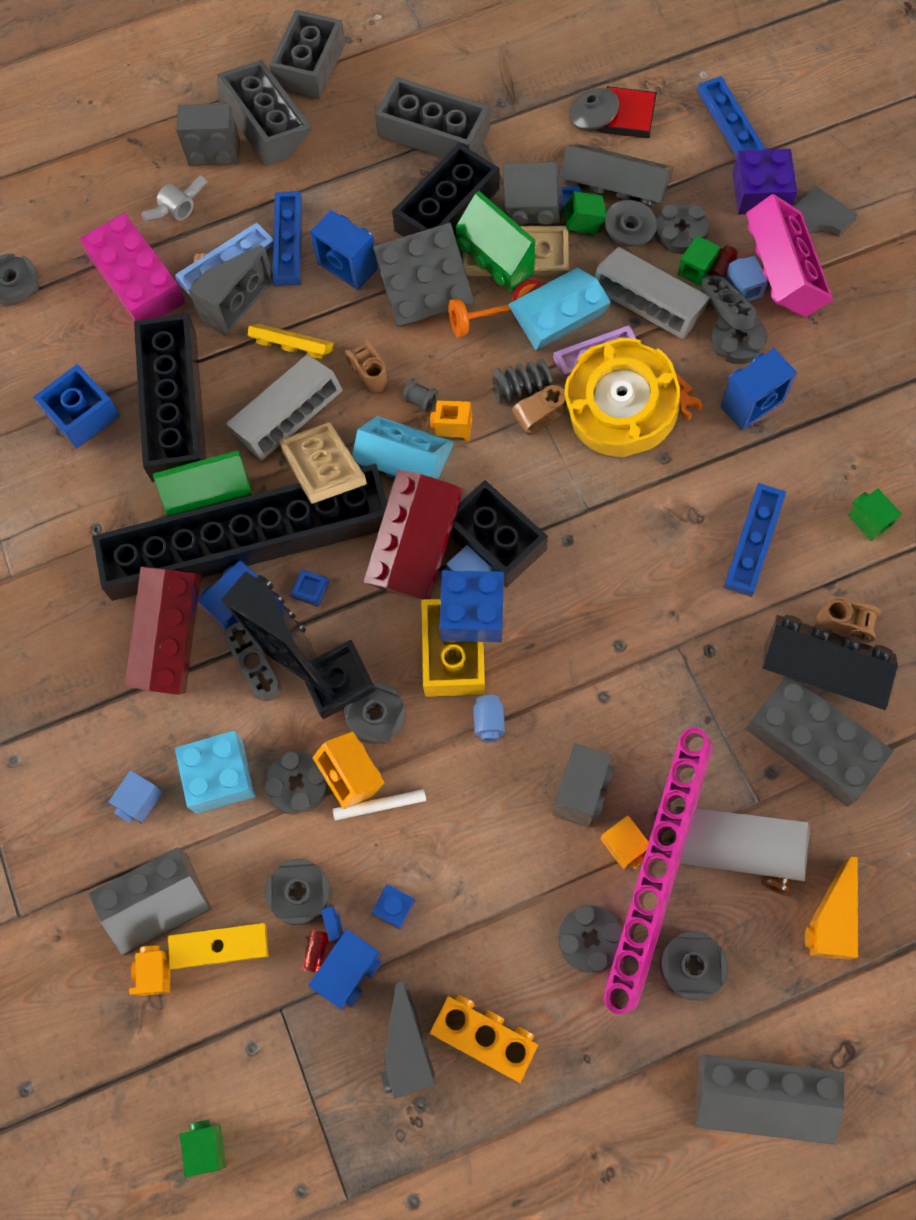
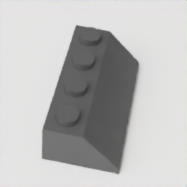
[217,60,311,166]
[560,143,674,206]
[695,1055,844,1145]

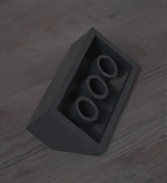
[762,615,898,710]

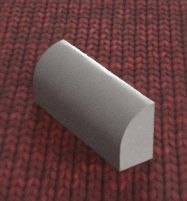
[594,247,710,339]
[226,354,343,461]
[672,806,810,881]

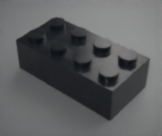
[392,143,500,237]

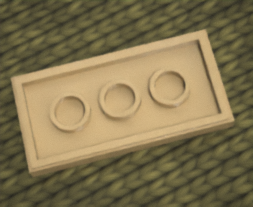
[463,226,569,276]
[278,423,367,504]

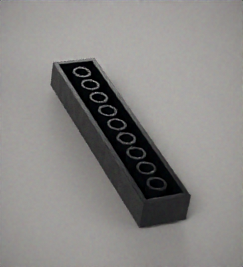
[92,464,387,601]

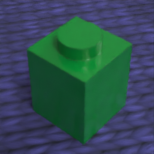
[563,191,607,234]
[677,235,720,286]
[848,488,902,541]
[179,1119,226,1178]

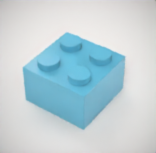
[175,731,256,814]

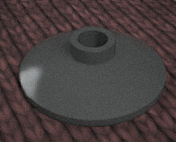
[570,88,620,130]
[604,200,657,246]

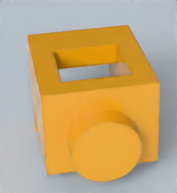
[430,400,473,441]
[129,946,171,997]

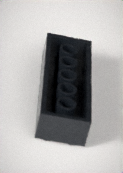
[134,314,206,482]

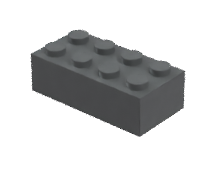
[375,77,490,158]
[745,677,894,807]

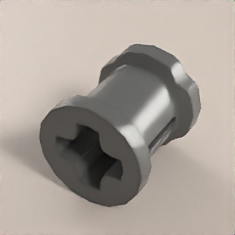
[402,378,438,413]

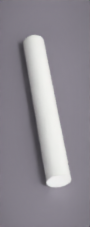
[333,789,426,821]

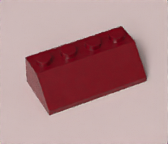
[363,470,463,600]
[125,567,201,695]

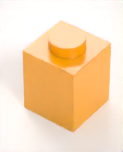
[600,815,649,870]

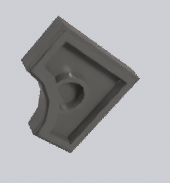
[794,186,857,237]

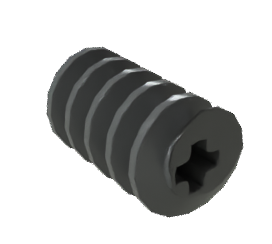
[493,359,553,404]

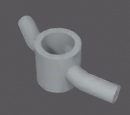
[141,175,208,222]

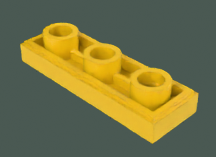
[247,323,334,359]
[168,923,269,970]

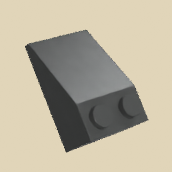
[188,245,273,336]
[381,980,438,1099]

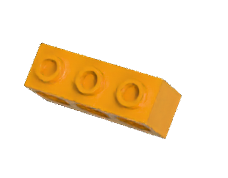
[429,994,538,1083]

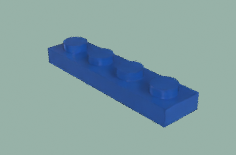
[697,76,766,157]
[273,191,302,286]
[723,483,786,597]

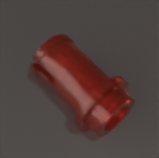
[708,246,738,278]
[301,930,330,972]

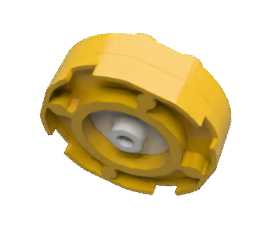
[564,338,680,457]

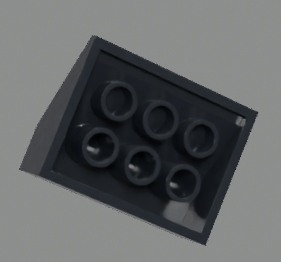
[221,571,335,699]

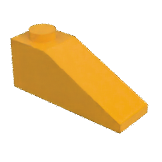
[805,856,858,960]

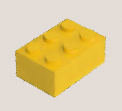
[421,599,485,697]

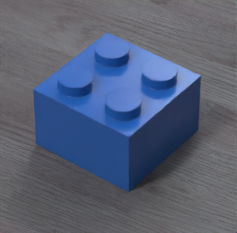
[310,210,378,290]
[721,348,797,430]
[33,364,120,449]
[439,570,504,642]

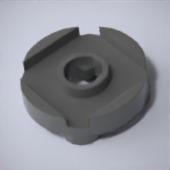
[655,204,709,254]
[0,254,39,306]
[710,313,767,364]
[344,682,406,744]
[265,751,328,815]
[265,859,331,925]
[558,905,623,973]
[660,931,728,1000]

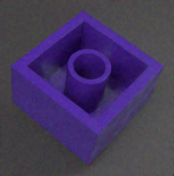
[733,149,797,215]

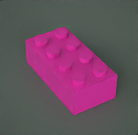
[746,194,833,318]
[79,212,185,321]

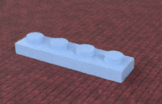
[175,222,274,296]

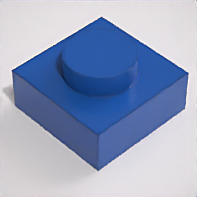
[372,884,416,929]

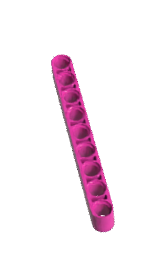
[604,727,713,1015]

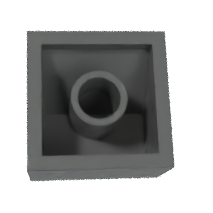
[504,162,563,226]

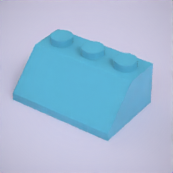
[509,267,611,351]
[352,416,454,479]

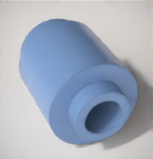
[473,695,505,743]

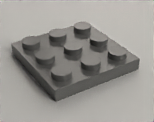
[372,223,474,327]

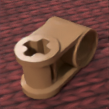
[344,339,389,394]
[512,385,566,435]
[817,597,881,642]

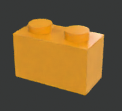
[312,732,385,809]

